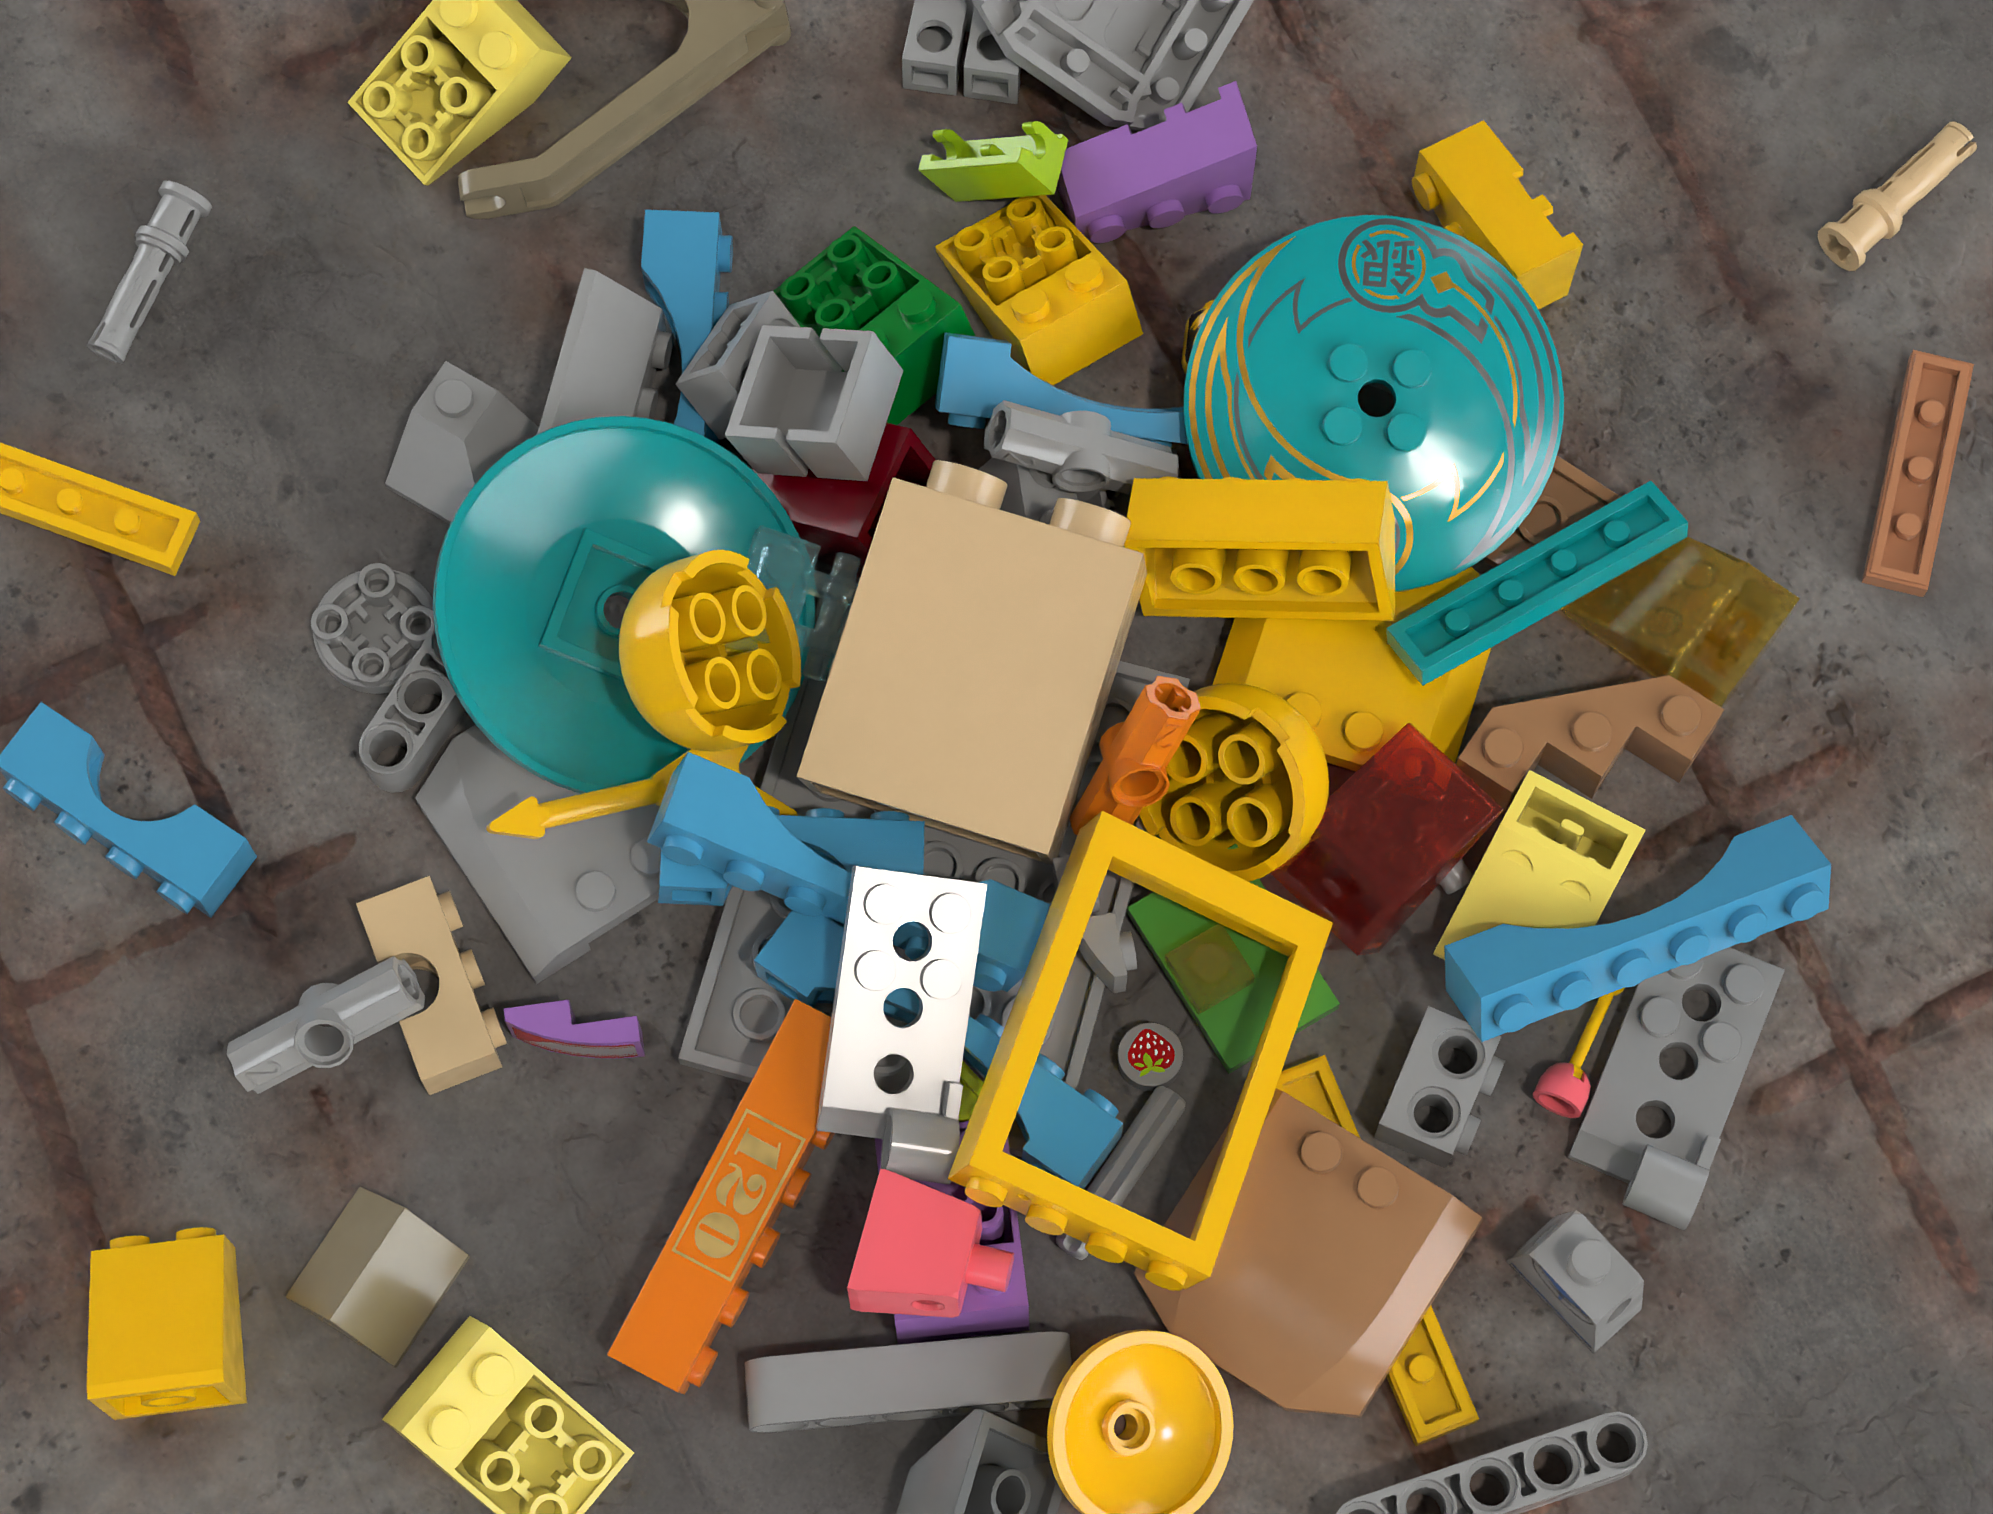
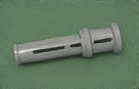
[87,181,212,364]

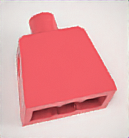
[847,1168,1014,1318]

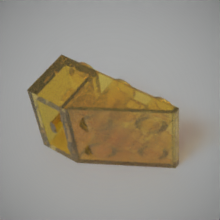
[1560,537,1800,708]

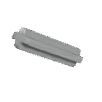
[1056,1085,1186,1260]

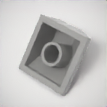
[385,361,539,524]

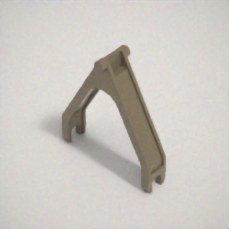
[458,0,791,219]

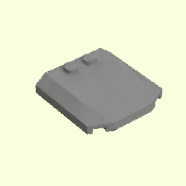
[972,0,1254,131]
[415,724,660,985]

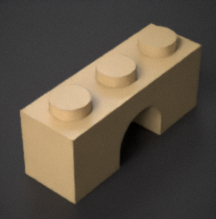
[356,876,507,1095]

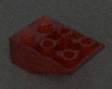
[1270,723,1505,956]

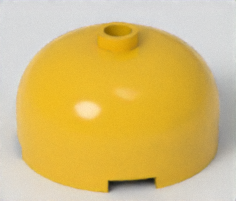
[619,550,801,752]
[1139,683,1329,882]

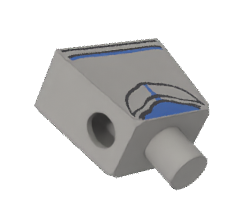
[1506,1210,1644,1354]

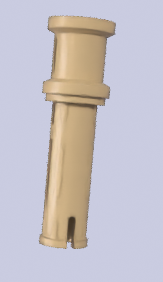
[1818,122,1977,271]

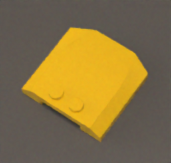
[1212,567,1491,803]

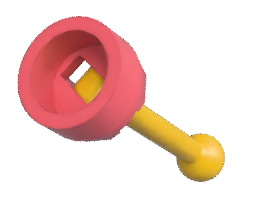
[1533,987,1625,1118]

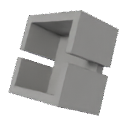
[725,325,904,481]

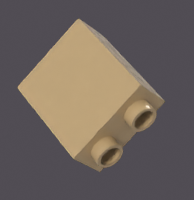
[796,460,1147,865]

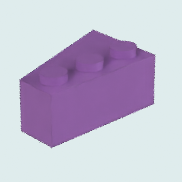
[1057,81,1257,243]

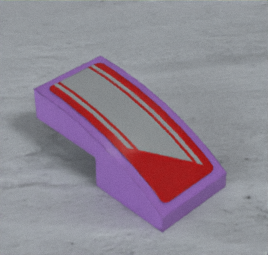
[504,1000,645,1058]

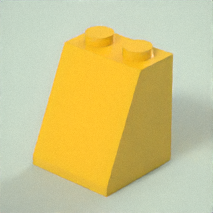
[87,1227,247,1420]

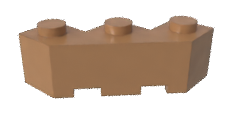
[1450,675,1725,815]

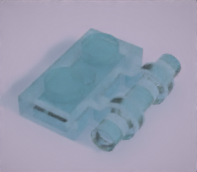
[724,526,861,681]

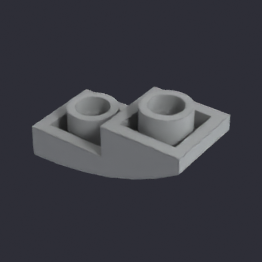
[1052,856,1137,993]

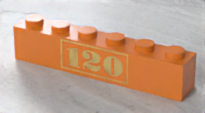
[607,999,835,1395]

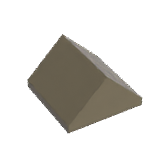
[285,1187,470,1368]

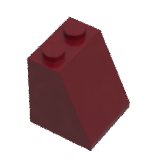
[752,423,936,578]

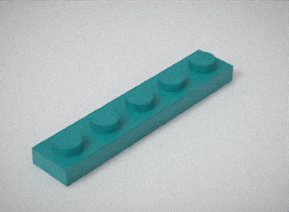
[1386,480,1688,686]

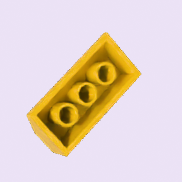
[1124,476,1395,621]

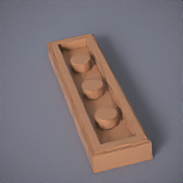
[1862,350,1974,597]

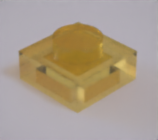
[1165,923,1255,1015]

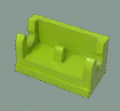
[918,121,1069,202]

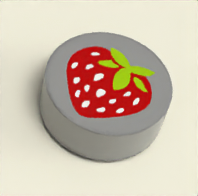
[1117,1023,1183,1091]

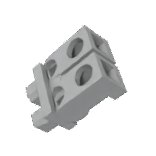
[902,0,1021,104]

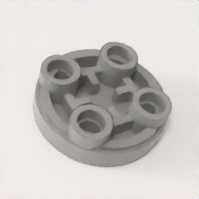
[311,563,434,694]

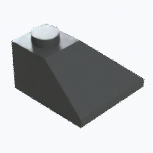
[896,1409,1063,1514]

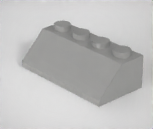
[537,268,674,435]

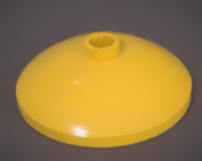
[1047,1329,1234,1514]

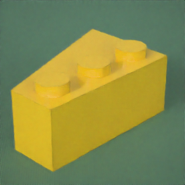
[1412,120,1583,309]

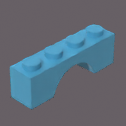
[0,702,257,918]
[658,806,925,906]

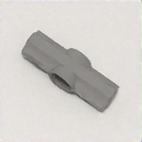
[984,400,1178,496]
[227,956,425,1094]

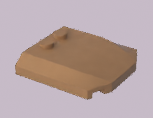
[1134,1088,1483,1418]

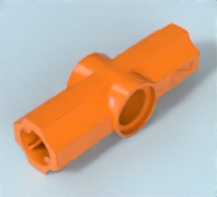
[1070,676,1201,835]

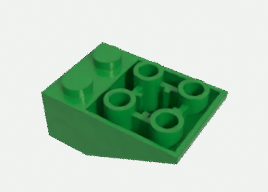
[774,226,976,425]

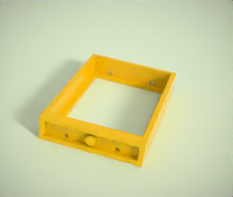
[947,811,1333,1291]

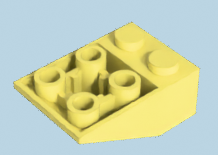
[347,0,572,186]
[1433,770,1645,960]
[382,1316,634,1514]

